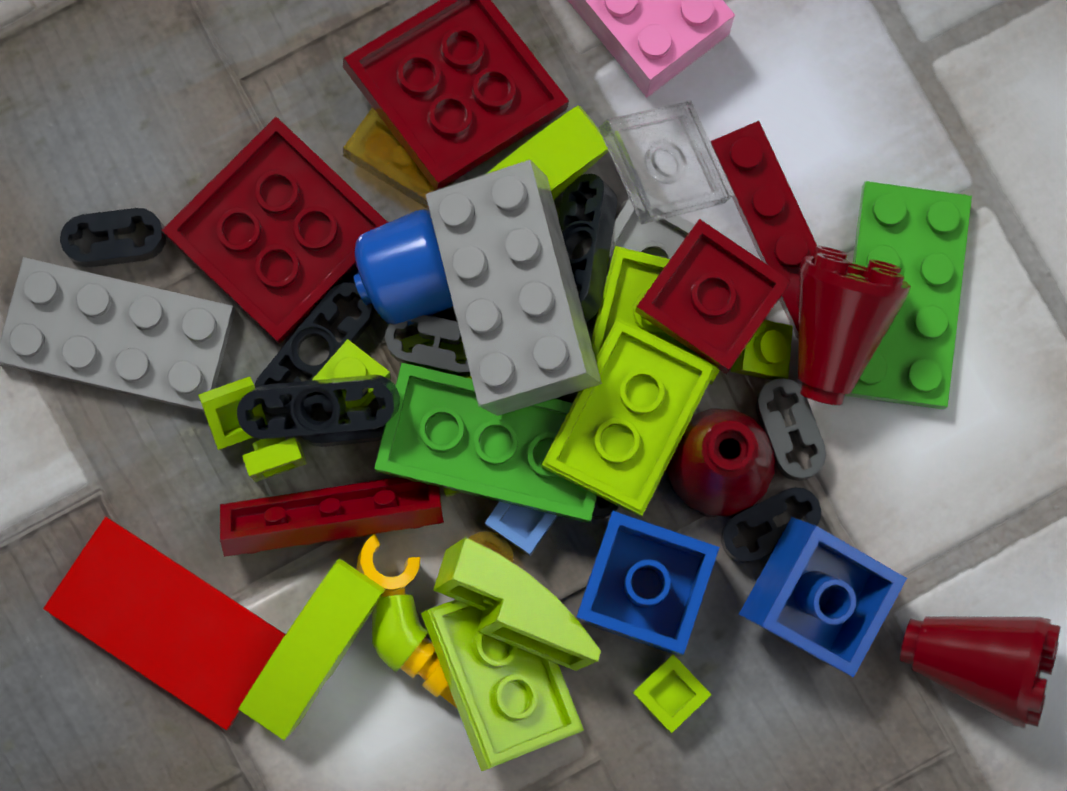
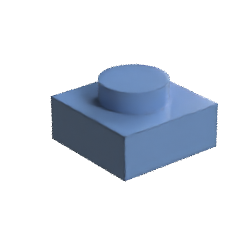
[485,502,558,556]

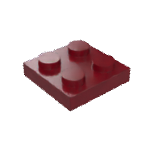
[635,219,791,374]

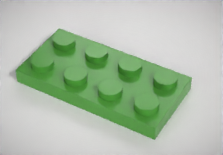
[845,181,972,410]
[374,363,597,524]

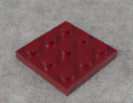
[343,0,569,190]
[162,117,389,345]

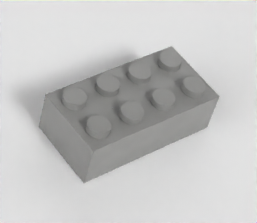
[426,160,602,416]

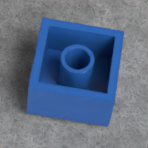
[576,511,720,657]
[739,517,907,678]

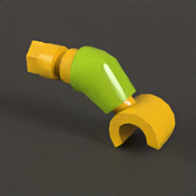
[356,534,457,708]

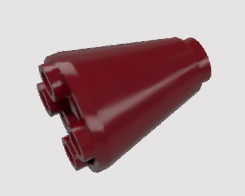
[798,246,911,405]
[666,408,775,517]
[900,616,1061,729]

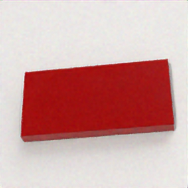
[43,516,286,730]

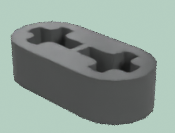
[385,315,471,376]
[755,378,826,481]

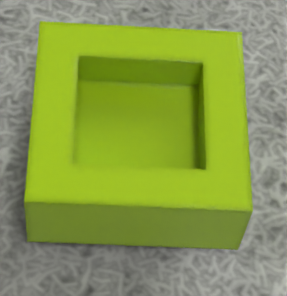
[731,320,793,380]
[312,339,391,412]
[198,376,268,450]
[242,437,307,482]
[632,654,712,734]

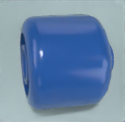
[354,209,453,325]

